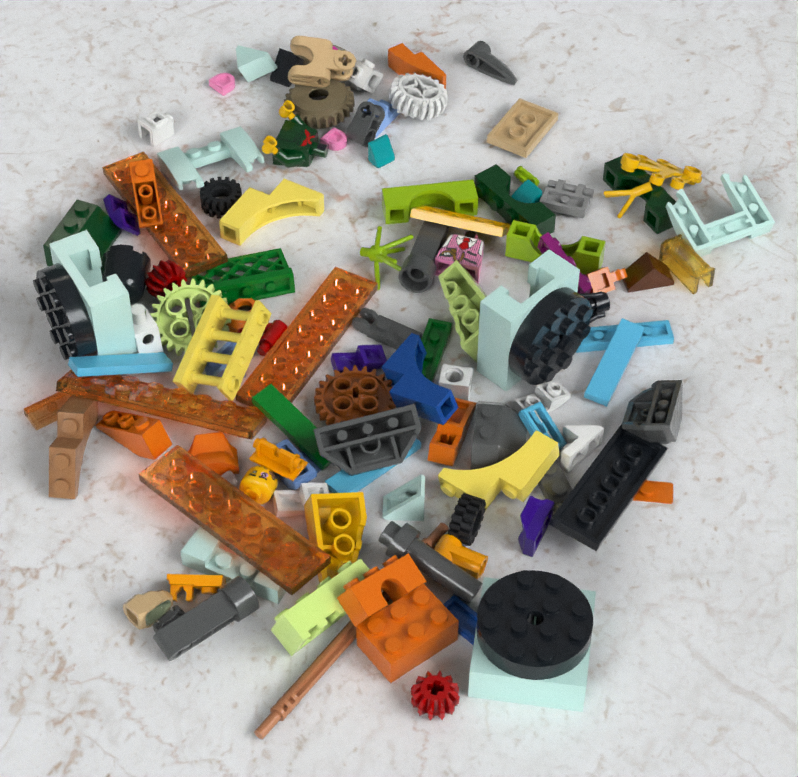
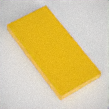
[410,205,511,237]

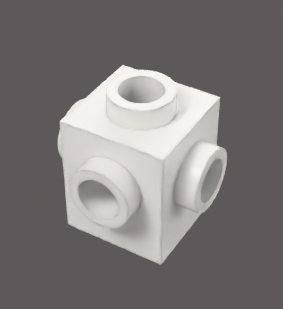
[349,58,384,93]

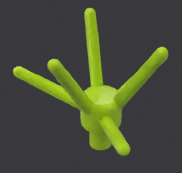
[360,226,413,290]

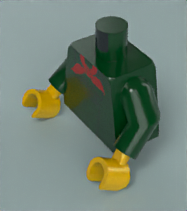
[262,100,329,168]

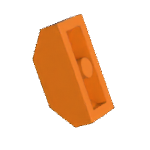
[185,432,239,480]

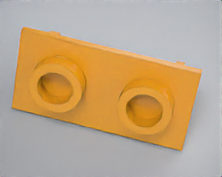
[249,437,308,481]

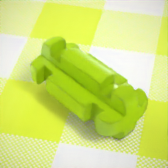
[513,166,540,186]

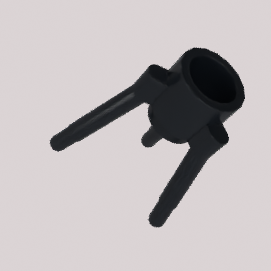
[578,291,610,323]

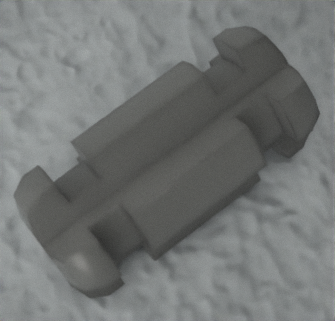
[152,605,185,633]

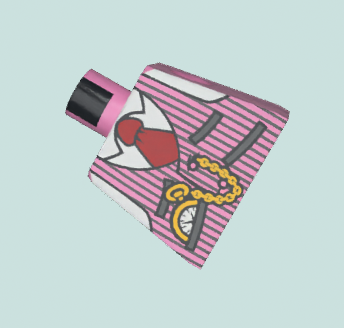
[435,231,484,284]

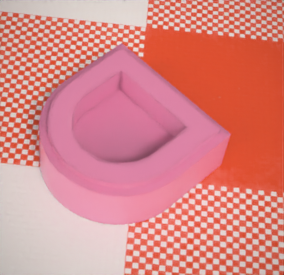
[209,73,235,96]
[320,127,347,151]

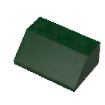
[43,199,122,266]

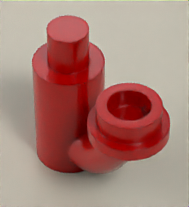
[237,320,288,356]

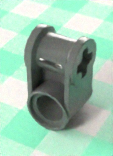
[346,101,385,147]

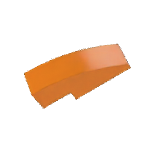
[388,43,446,89]
[428,397,476,467]

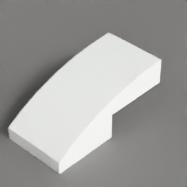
[271,483,329,518]

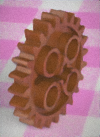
[314,365,396,426]

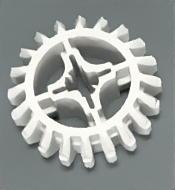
[388,72,448,121]

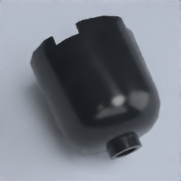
[101,244,151,305]

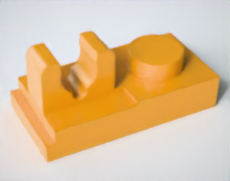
[167,574,226,602]

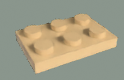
[487,98,558,158]

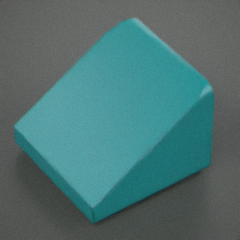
[368,134,395,168]
[511,179,542,203]

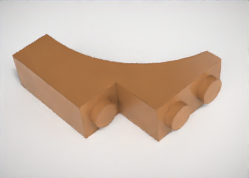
[49,394,98,499]

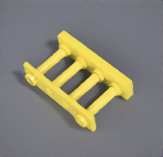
[173,295,271,401]

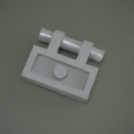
[540,179,594,218]

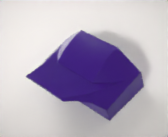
[518,496,554,557]

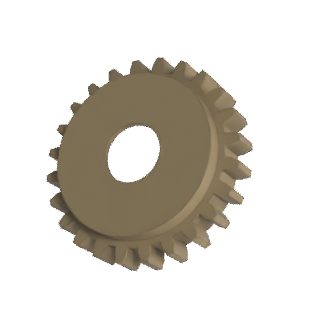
[284,79,355,129]

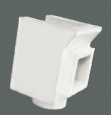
[137,110,174,147]

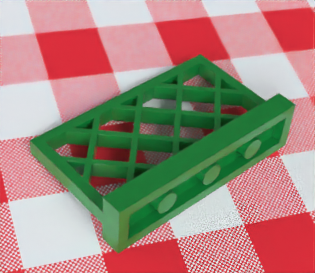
[188,248,295,308]

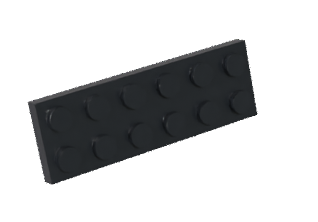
[549,424,668,551]

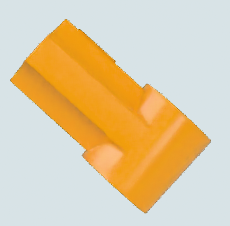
[434,534,488,579]

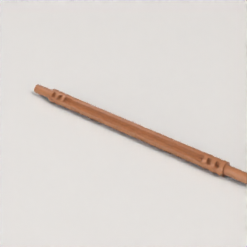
[254,523,449,739]

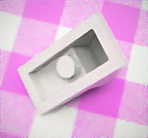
[560,425,604,473]

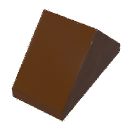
[622,252,674,293]

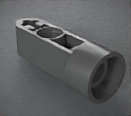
[398,220,449,293]
[153,576,259,661]

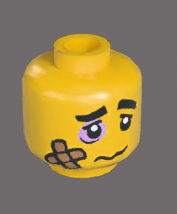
[239,465,278,505]

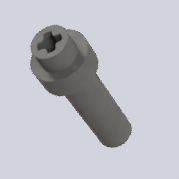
[378,521,483,604]

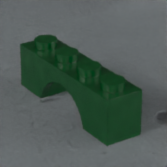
[603,155,677,234]
[474,164,556,236]

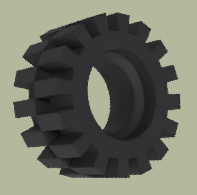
[200,177,242,219]
[448,493,486,546]

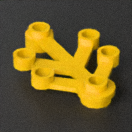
[620,153,702,190]

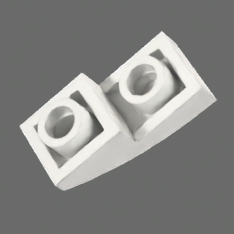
[512,379,571,418]

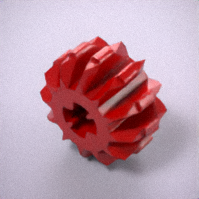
[145,259,187,300]
[411,670,460,721]

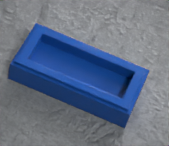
[444,595,477,645]

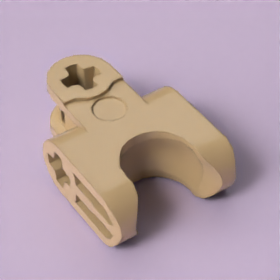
[288,36,356,87]

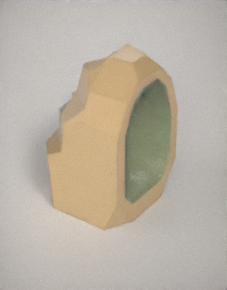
[123,590,173,629]

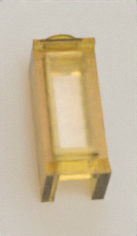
[659,234,715,295]

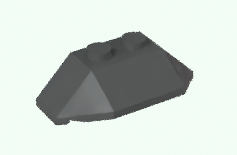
[622,380,683,444]
[470,401,527,470]
[313,404,422,476]

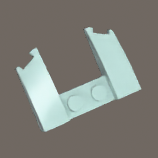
[157,126,264,190]
[666,173,775,261]
[181,512,310,604]

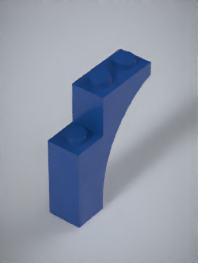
[382,333,459,425]

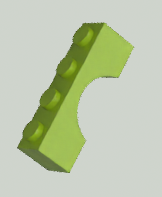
[382,180,478,224]
[505,220,606,275]

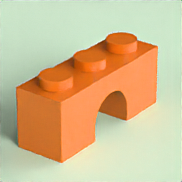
[337,553,427,626]

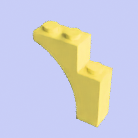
[219,179,324,246]
[438,430,560,511]

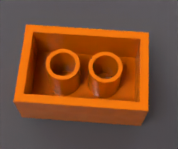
[356,584,459,683]

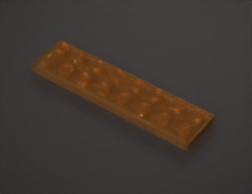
[102,151,228,279]
[236,267,378,411]
[56,369,267,440]
[139,445,331,595]

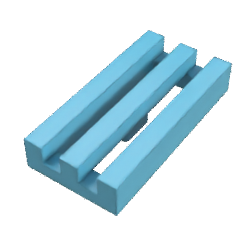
[518,401,567,450]

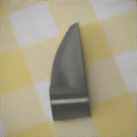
[463,41,517,85]

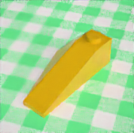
[304,492,367,583]

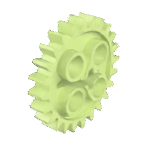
[150,279,231,356]

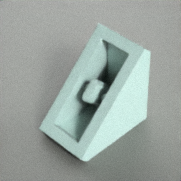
[236,45,277,83]
[382,474,425,521]

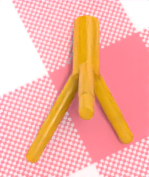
[603,181,653,218]

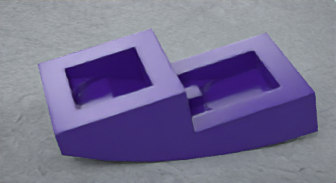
[103,194,141,236]
[330,345,387,373]

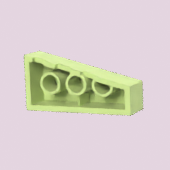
[438,260,487,363]
[271,558,370,656]

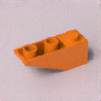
[129,159,163,228]
[95,410,172,460]

